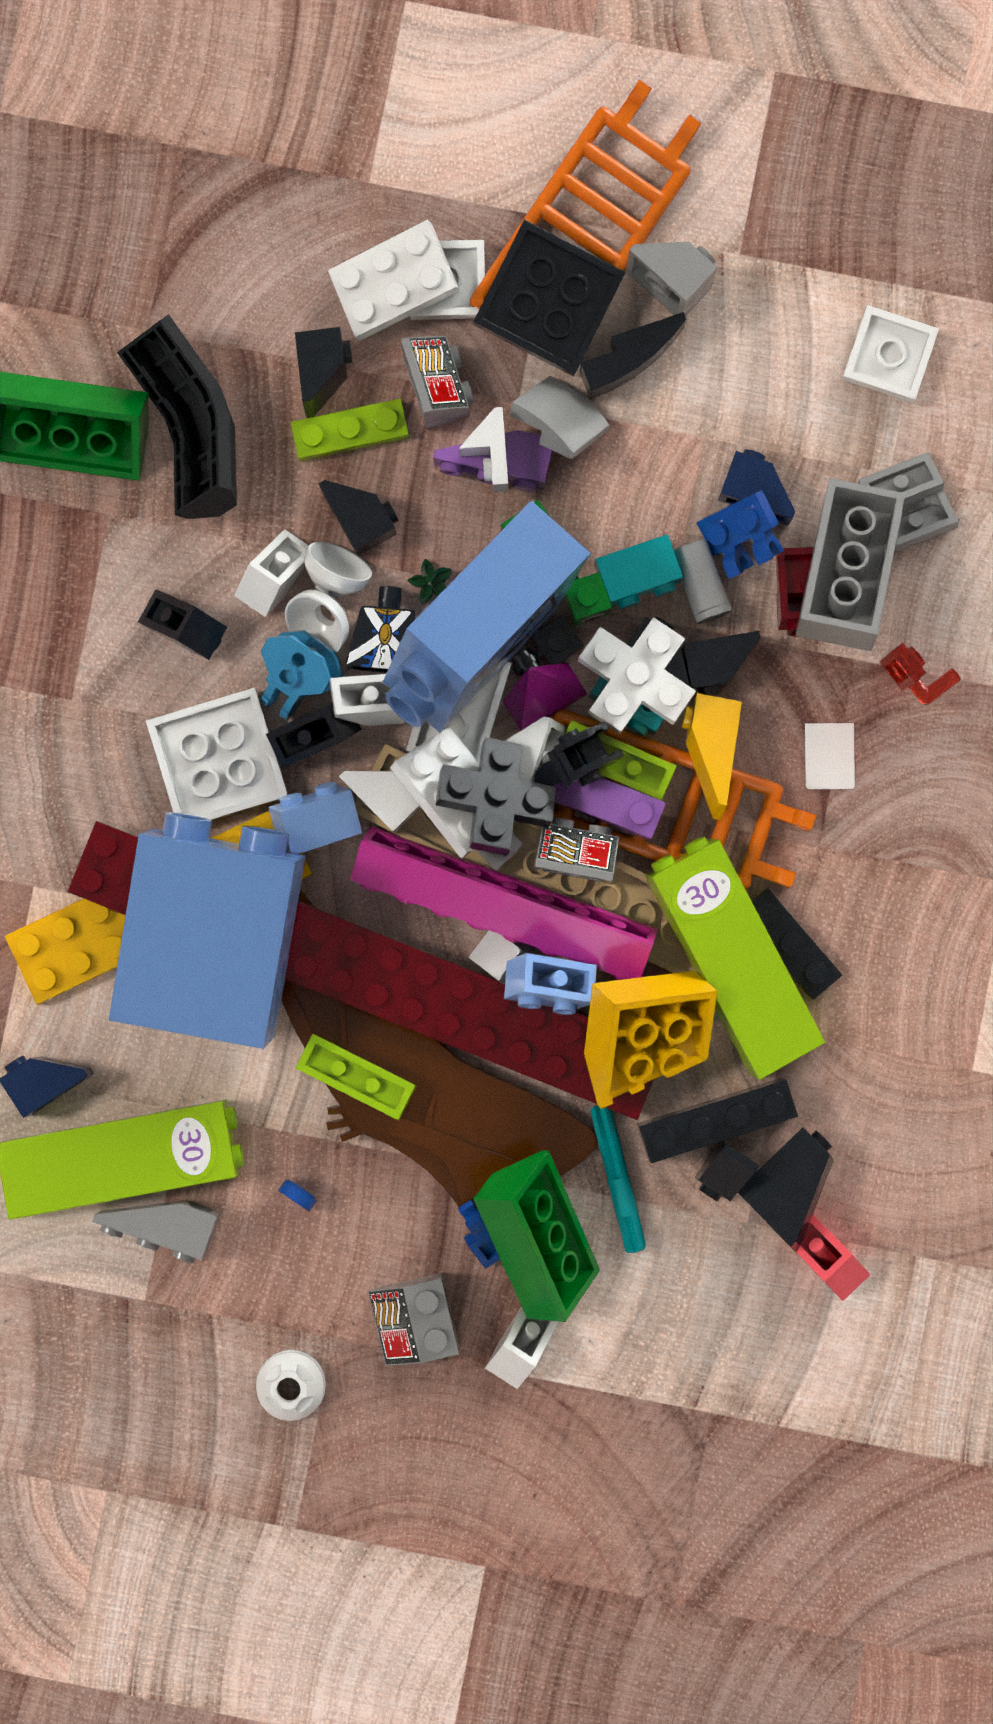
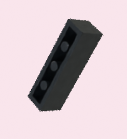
[637,1078,798,1163]

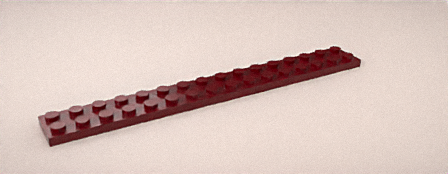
[67,821,654,1120]

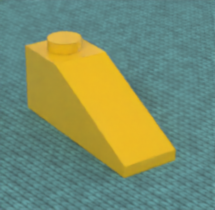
[681,693,742,820]

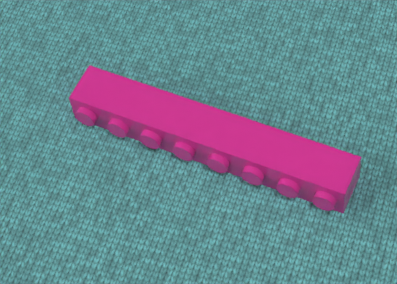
[350,826,659,980]

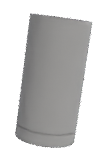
[674,539,732,624]

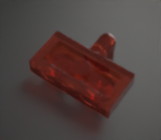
[879,643,961,705]

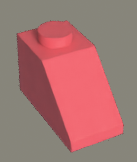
[795,1215,870,1301]

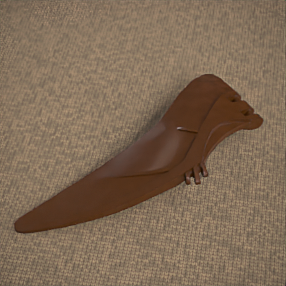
[281,889,597,1209]

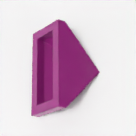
[503,663,587,731]

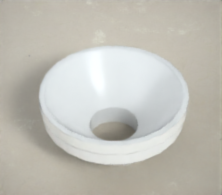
[304,542,372,598]
[285,590,349,652]
[256,1349,326,1421]

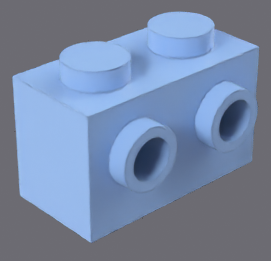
[268,782,362,854]
[504,953,597,1015]

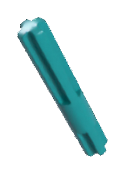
[590,1105,646,1253]

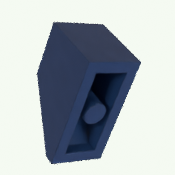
[718,449,795,525]
[0,1055,94,1118]

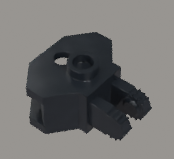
[534,722,624,787]

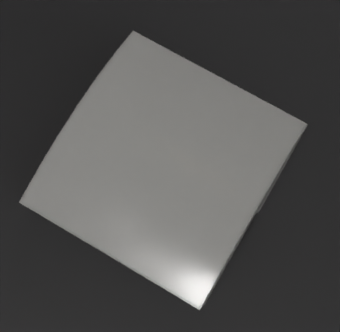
[509,376,610,460]
[858,452,959,553]

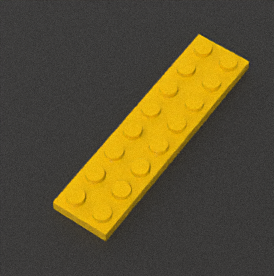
[5,811,313,1005]

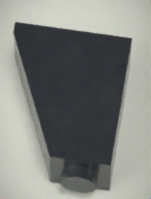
[738,1127,834,1252]

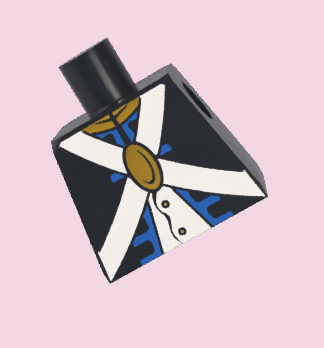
[346,586,416,673]

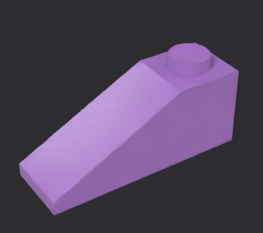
[554,778,666,842]

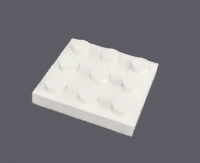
[146,687,288,821]

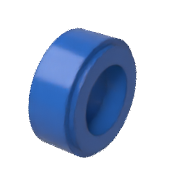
[278,1179,317,1212]

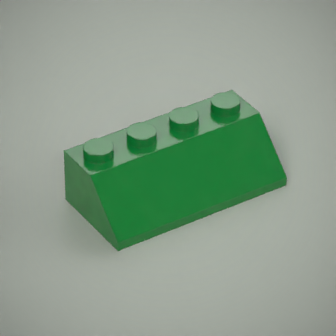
[0,372,149,481]
[473,1150,600,1322]

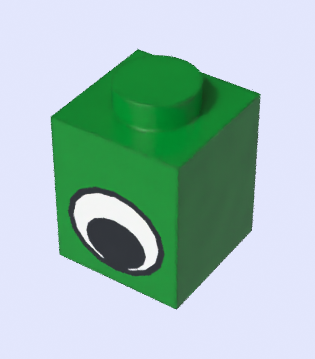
[564,572,612,626]

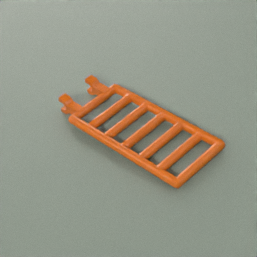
[469,79,701,309]
[552,709,817,890]

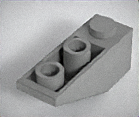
[92,1200,221,1263]

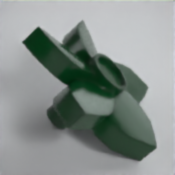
[407,559,452,605]

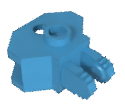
[260,630,344,721]

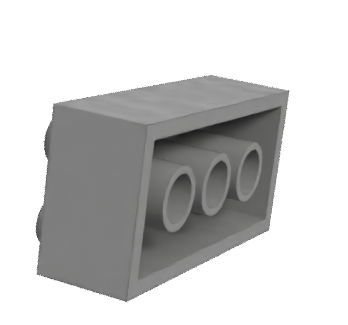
[795,478,906,651]

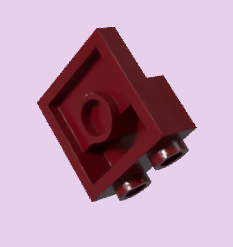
[775,547,814,637]

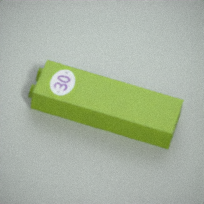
[644,836,826,1080]
[0,1099,245,1220]

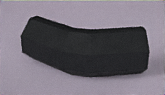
[117,314,237,519]

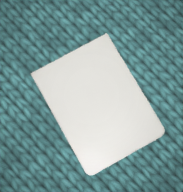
[805,723,855,789]

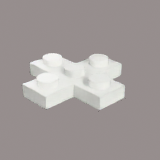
[578,617,696,735]

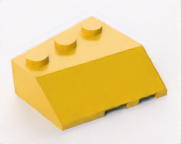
[584,971,717,1109]

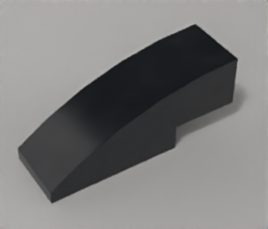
[580,312,686,400]

